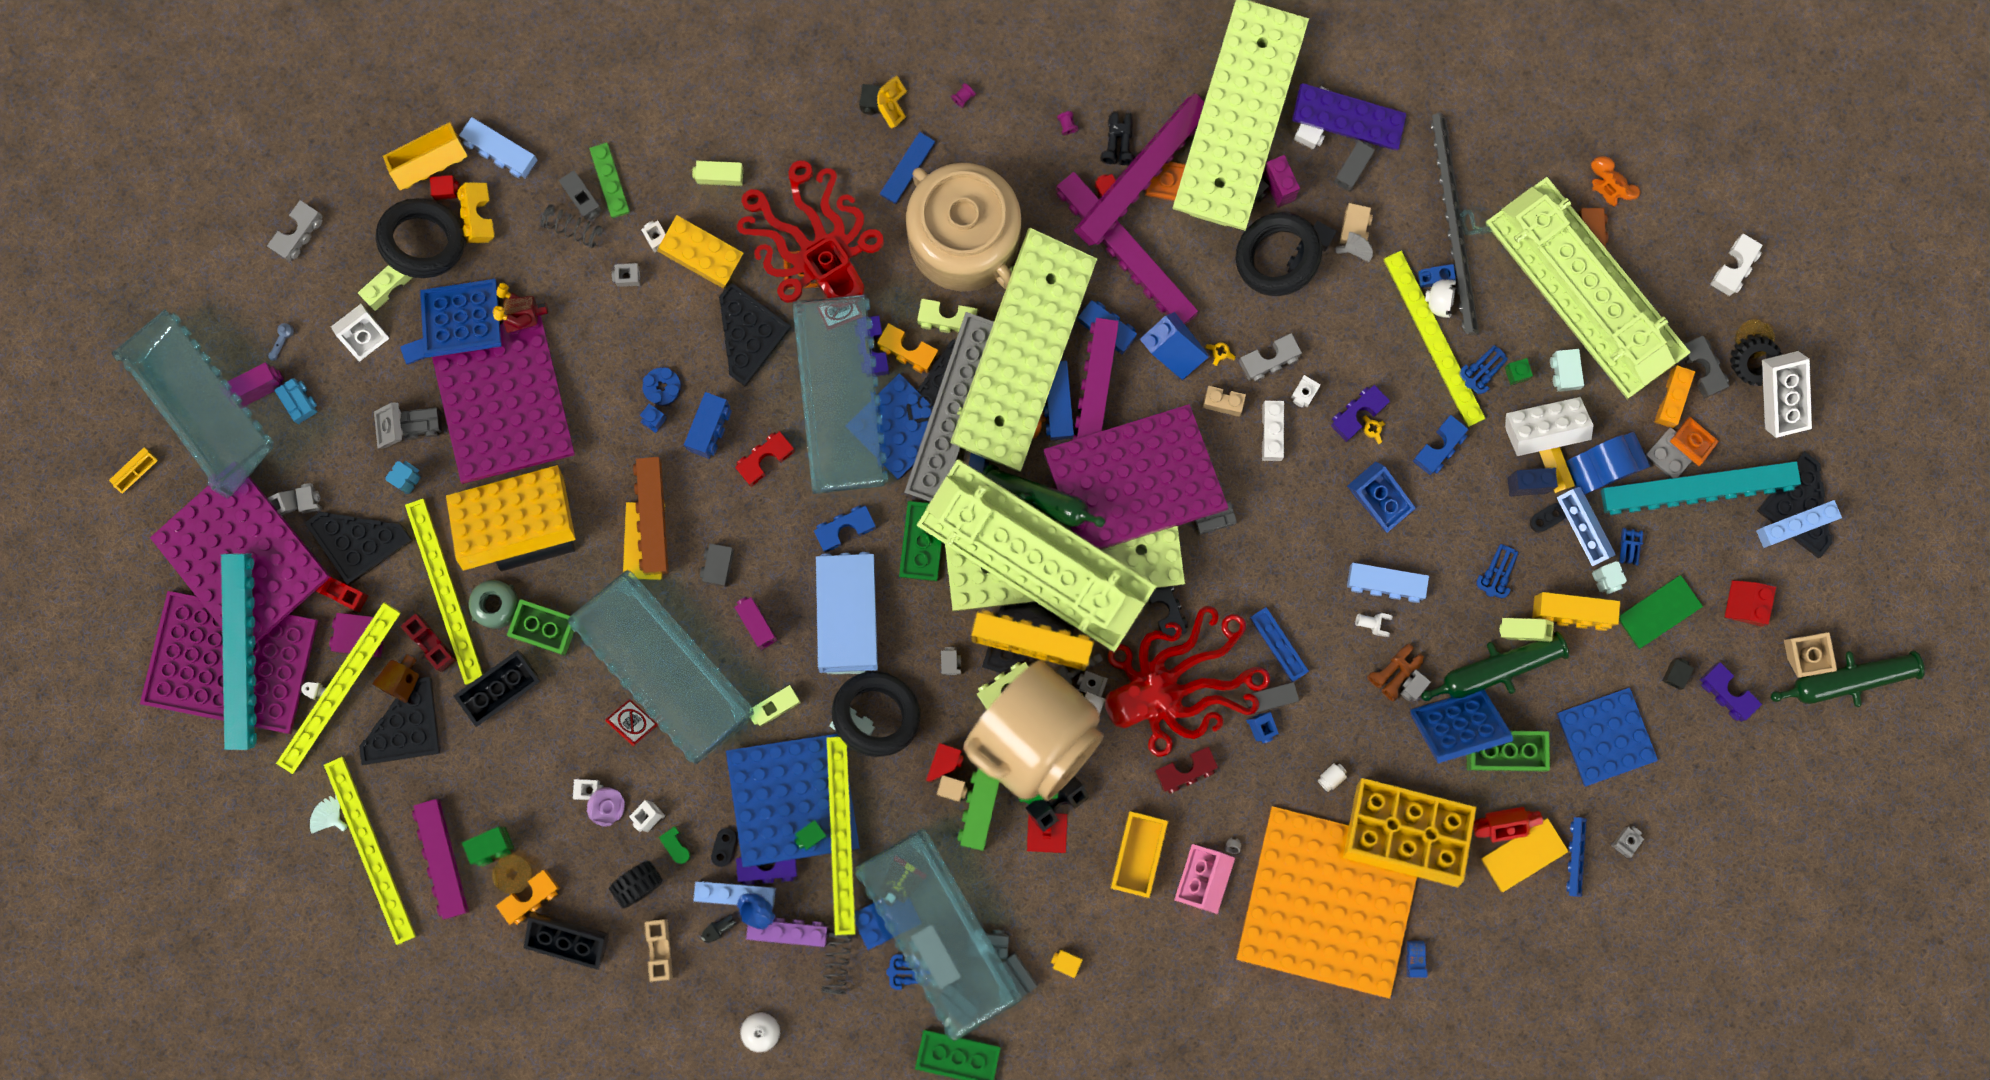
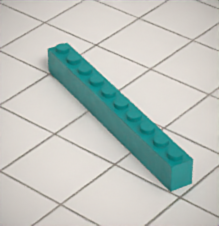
[1601,462,1801,516]
[221,553,257,750]

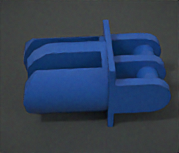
[1619,528,1643,566]

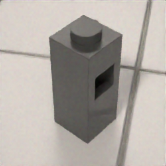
[1334,141,1375,192]
[558,170,602,221]
[1245,682,1299,714]

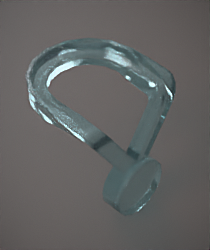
[1461,209,1492,235]

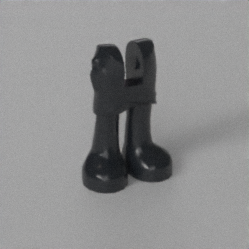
[1100,111,1135,166]

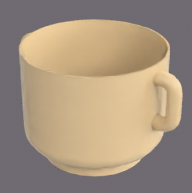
[906,163,1021,291]
[964,660,1104,801]

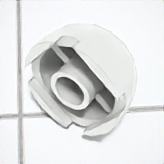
[1425,279,1456,318]
[740,1012,780,1053]

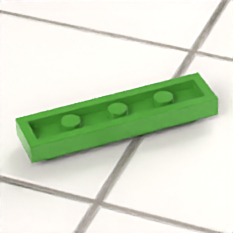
[589,143,630,218]

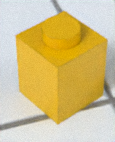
[1051,950,1082,978]

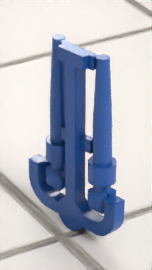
[1460,345,1508,394]
[1476,544,1519,598]
[886,954,931,990]

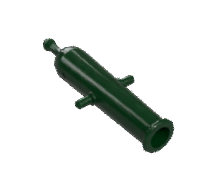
[982,465,1106,527]
[1421,631,1569,701]
[1771,650,1925,707]

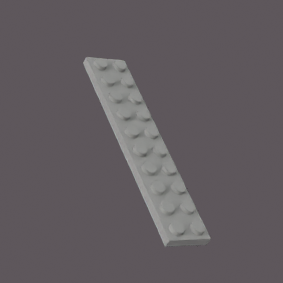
[904,312,994,502]

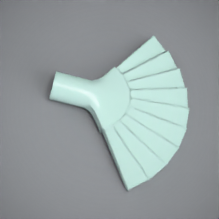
[310,795,348,834]

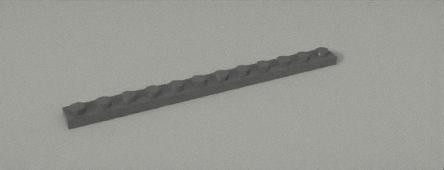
[1431,113,1479,336]

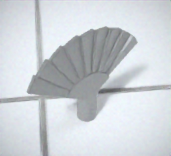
[1336,232,1373,262]

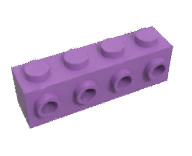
[746,918,828,947]

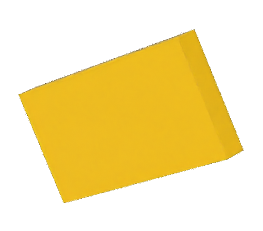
[623,502,665,580]
[1480,818,1569,892]

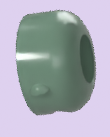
[469,580,519,629]

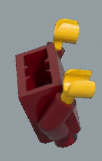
[493,283,548,333]

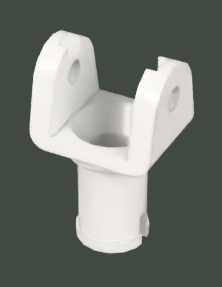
[1355,613,1393,637]
[301,682,326,700]

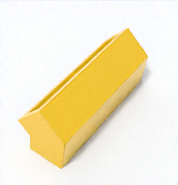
[109,447,158,494]
[1539,447,1575,493]

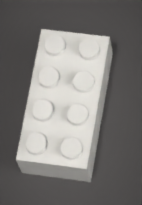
[1762,351,1812,438]
[1505,397,1593,456]

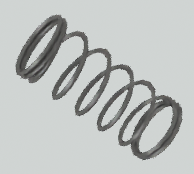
[541,204,602,248]
[821,932,852,995]

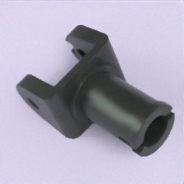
[701,914,737,943]

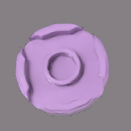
[587,787,625,826]

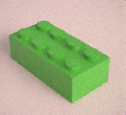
[1467,731,1550,772]
[957,768,1000,851]

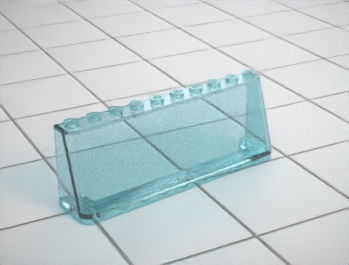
[793,295,888,494]
[111,309,274,499]
[568,570,754,765]
[855,829,1021,1041]

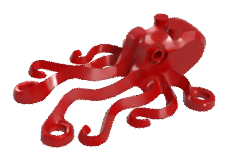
[737,161,884,309]
[1104,606,1270,757]

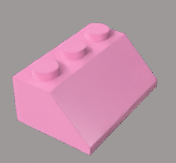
[1174,844,1235,914]

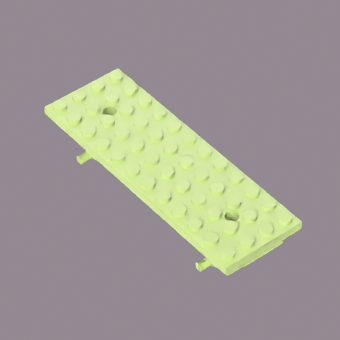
[1172,0,1309,231]
[1485,177,1691,400]
[950,228,1097,471]
[917,459,1157,652]
[945,521,1185,611]

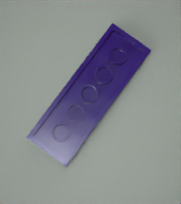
[1292,83,1406,150]

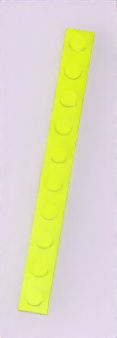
[1384,251,1485,427]
[405,499,483,685]
[276,602,401,774]
[826,737,855,935]
[324,757,416,945]

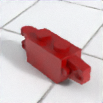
[1473,807,1543,843]

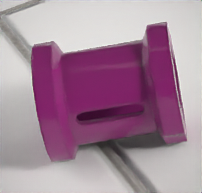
[951,83,976,108]
[1057,111,1078,135]

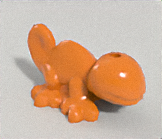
[1591,156,1640,206]

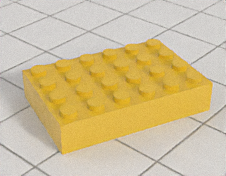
[446,465,576,571]
[971,610,1093,671]
[1343,778,1476,887]

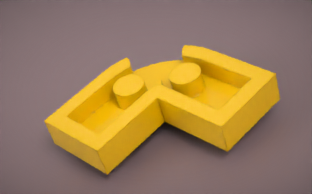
[877,76,907,128]

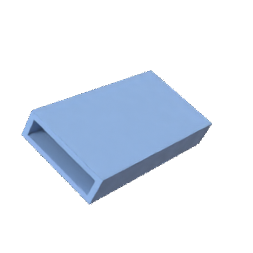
[816,552,878,673]

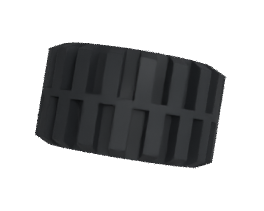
[1730,334,1783,386]
[609,860,663,909]

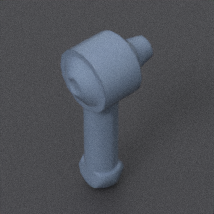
[268,323,294,361]

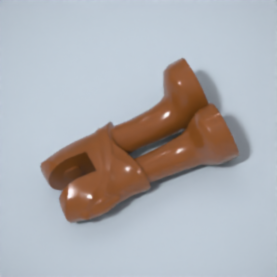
[1367,643,1424,702]

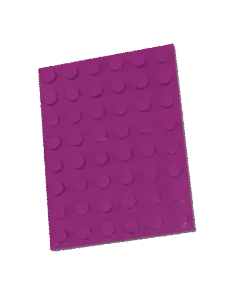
[432,315,575,484]
[1044,404,1228,550]
[150,461,331,644]
[140,591,318,734]

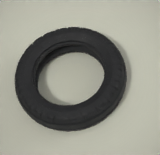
[375,198,465,278]
[1236,212,1322,296]
[832,671,921,757]

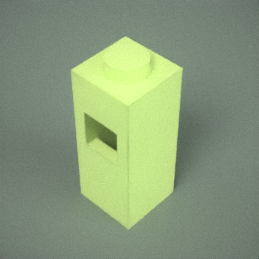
[692,161,743,186]
[1500,618,1554,642]
[749,685,801,727]

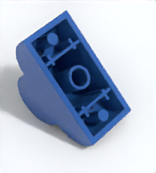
[1565,432,1651,495]

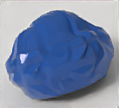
[737,893,775,930]

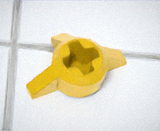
[1205,342,1236,366]
[1362,415,1385,444]

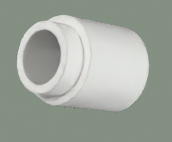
[1318,763,1347,792]

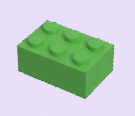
[507,599,578,656]

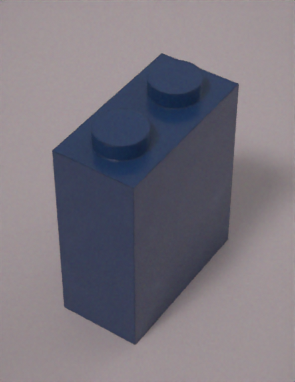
[1508,468,1558,496]

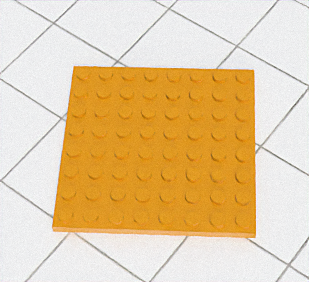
[1236,806,1417,999]

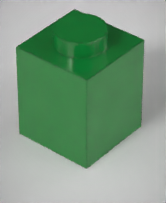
[1505,358,1533,385]
[794,820,826,851]

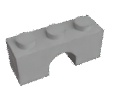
[267,200,323,262]
[1239,333,1302,382]

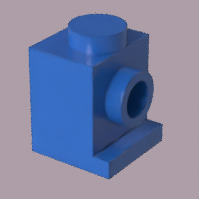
[640,404,667,433]
[1246,712,1279,743]

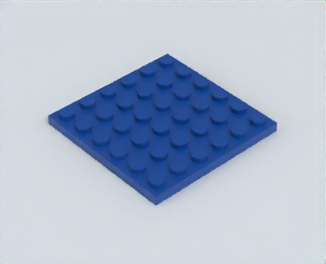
[726,734,860,868]

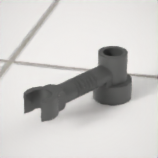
[1055,653,1103,684]

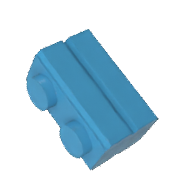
[274,378,318,424]
[385,461,421,494]

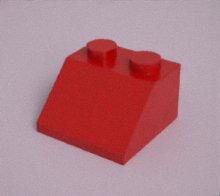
[1724,580,1776,627]
[926,743,964,783]

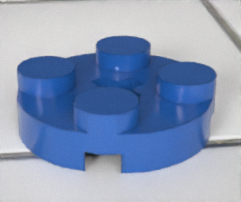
[643,368,681,406]

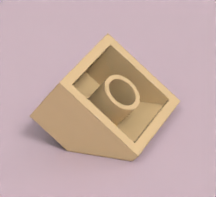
[1784,633,1837,678]

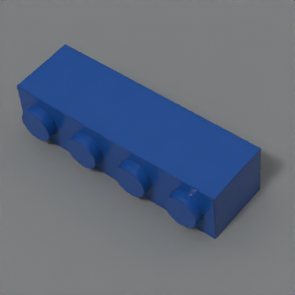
[1044,361,1074,440]

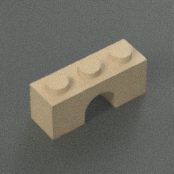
[645,919,673,982]

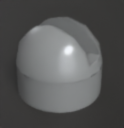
[1225,837,1241,854]

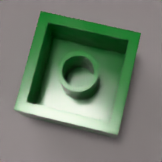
[462,826,515,867]

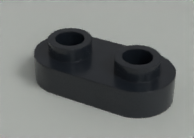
[1530,503,1566,533]
[711,828,736,867]

